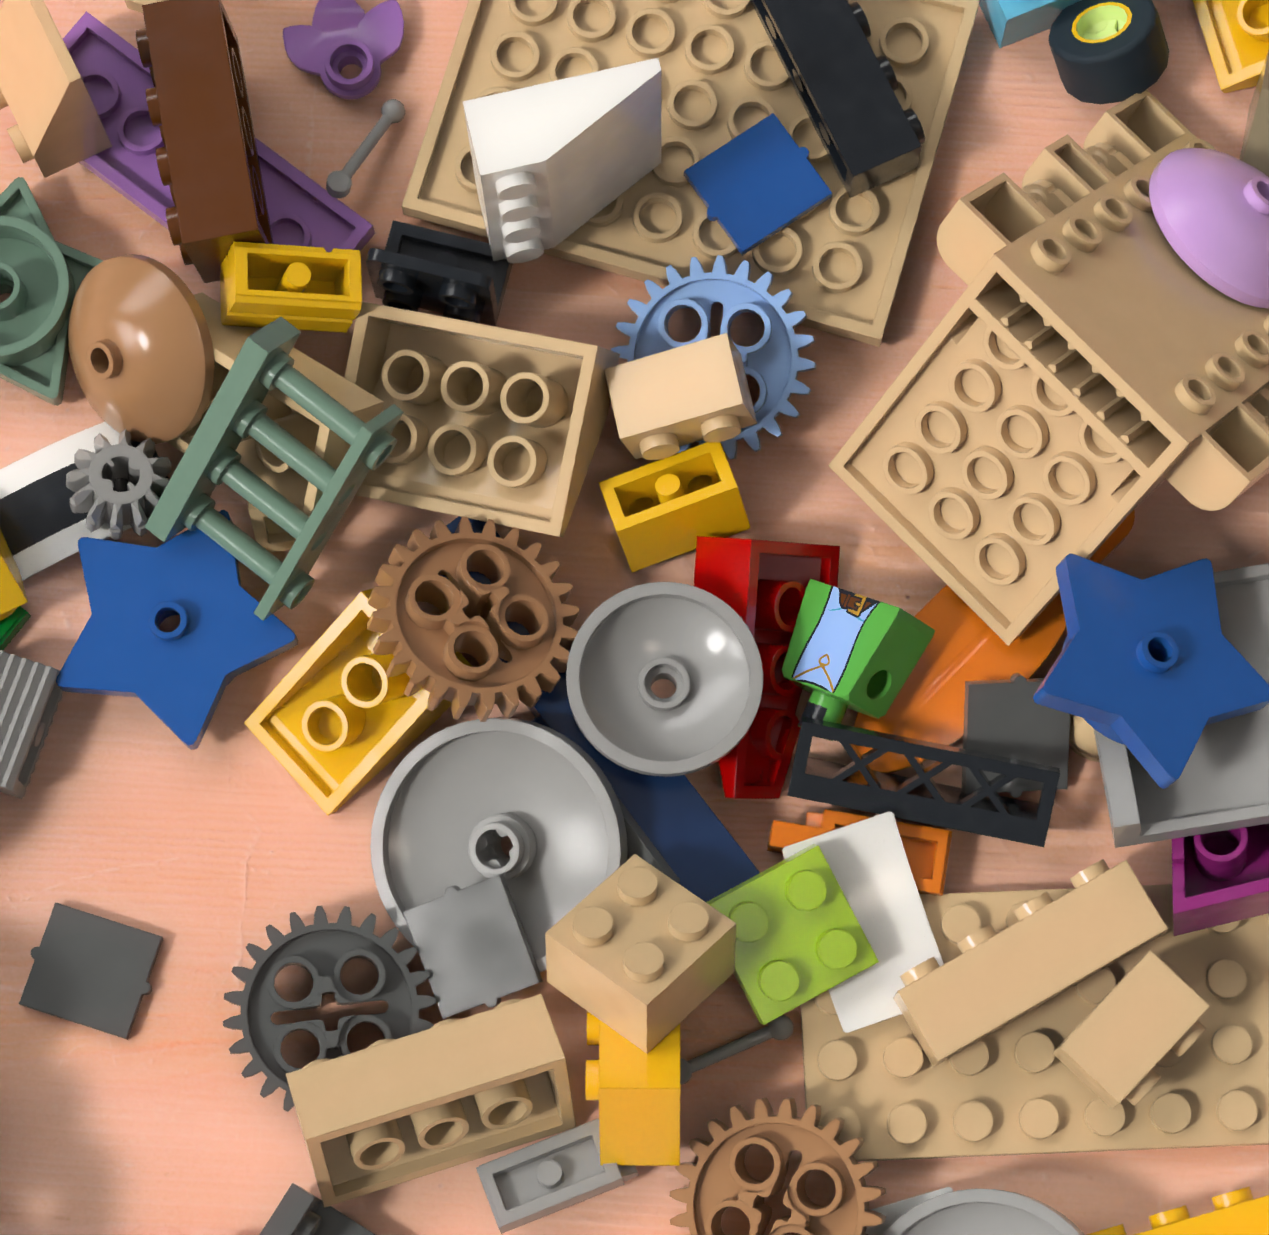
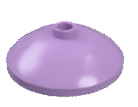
[1149,148,1269,309]

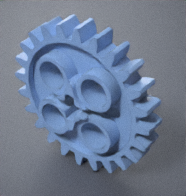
[611,255,816,459]

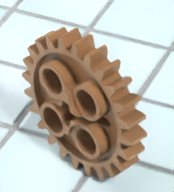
[367,517,579,722]
[669,1098,887,1235]

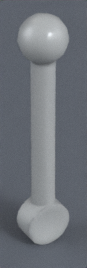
[326,99,405,198]
[680,1015,794,1085]

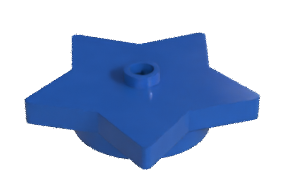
[56,510,298,750]
[1033,553,1269,789]

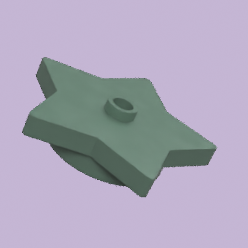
[0,177,103,406]

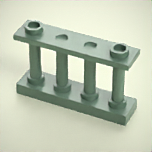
[145,317,404,621]

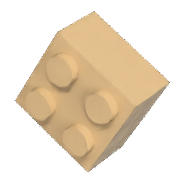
[545,854,736,1054]

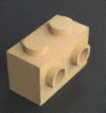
[604,333,757,460]
[1053,950,1210,1108]

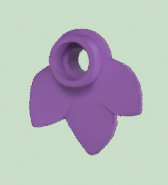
[283,0,404,100]

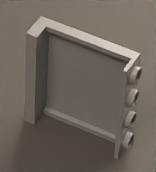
[1093,563,1269,848]

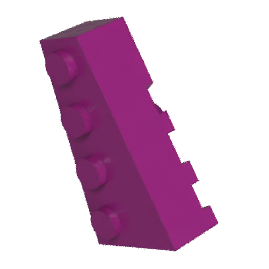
[1172,824,1269,936]

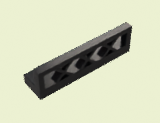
[787,717,1060,847]

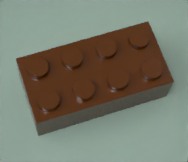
[136,0,274,283]

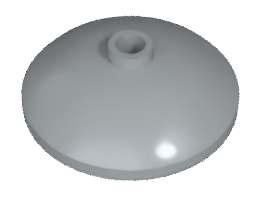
[566,582,763,777]

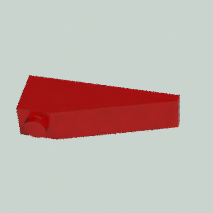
[694,536,840,799]

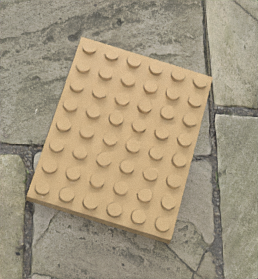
[402,0,980,347]

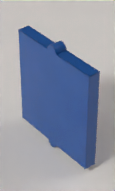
[684,113,832,256]

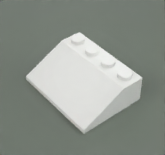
[463,58,661,263]

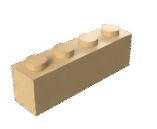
[893,859,1168,1067]

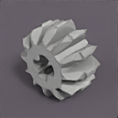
[66,429,171,541]

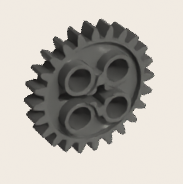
[223,906,436,1112]

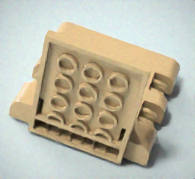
[828,90,1269,646]

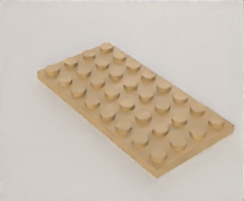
[800,884,1269,1162]

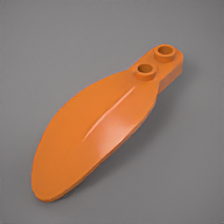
[854,510,1135,774]

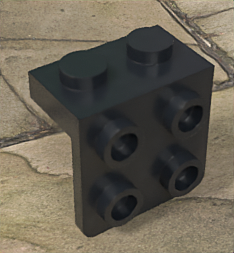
[366,220,513,326]

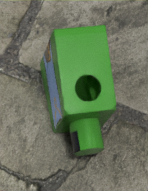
[782,579,935,741]

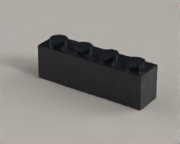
[750,0,925,198]

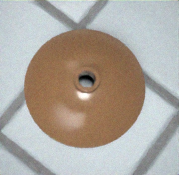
[68,254,215,444]

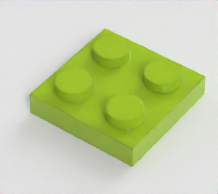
[706,844,879,1025]

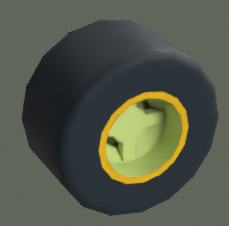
[1048,0,1169,105]

